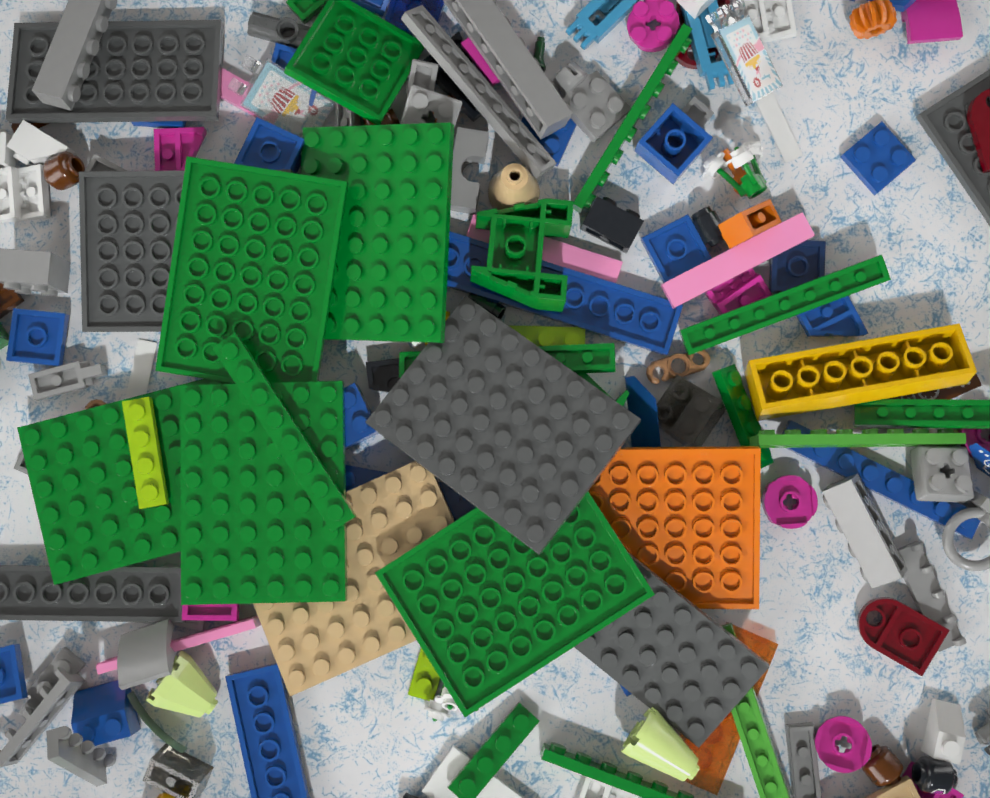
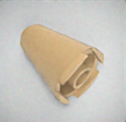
[488,163,540,210]

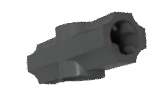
[247,11,311,48]

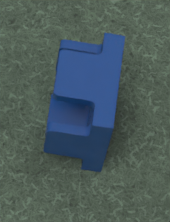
[234,117,305,174]

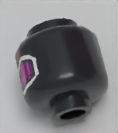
[912,756,957,794]

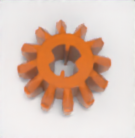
[849,0,897,39]

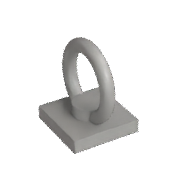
[942,491,990,571]

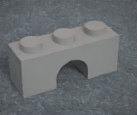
[450,127,489,214]

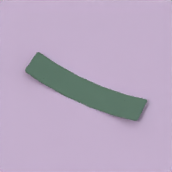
[127,691,187,753]

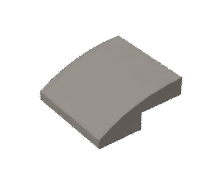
[117,619,176,690]

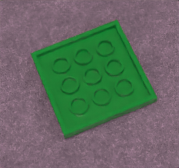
[284,0,425,125]

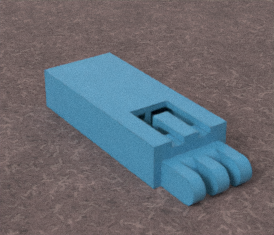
[566,0,642,50]
[680,0,735,90]

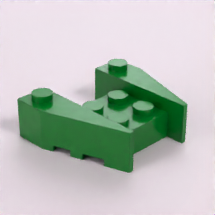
[470,198,574,312]

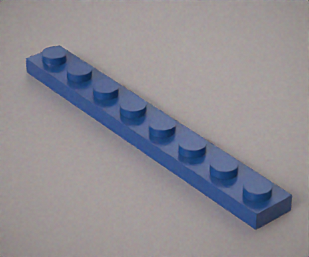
[782,420,980,539]

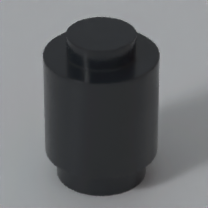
[691,206,724,247]

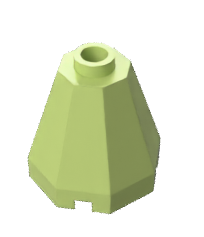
[146,650,218,717]

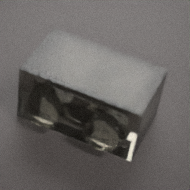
[142,744,214,798]

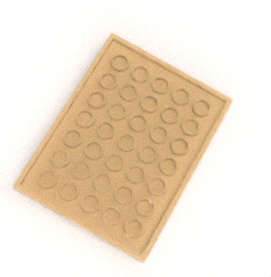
[253,461,455,696]

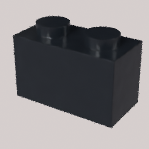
[581,196,644,253]

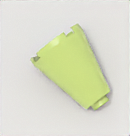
[621,707,700,781]

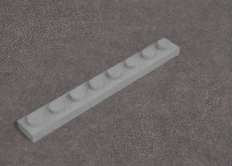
[401,5,556,178]

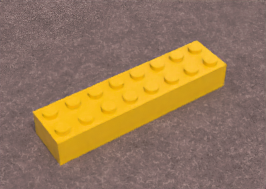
[744,323,977,421]

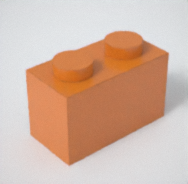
[718,199,782,249]

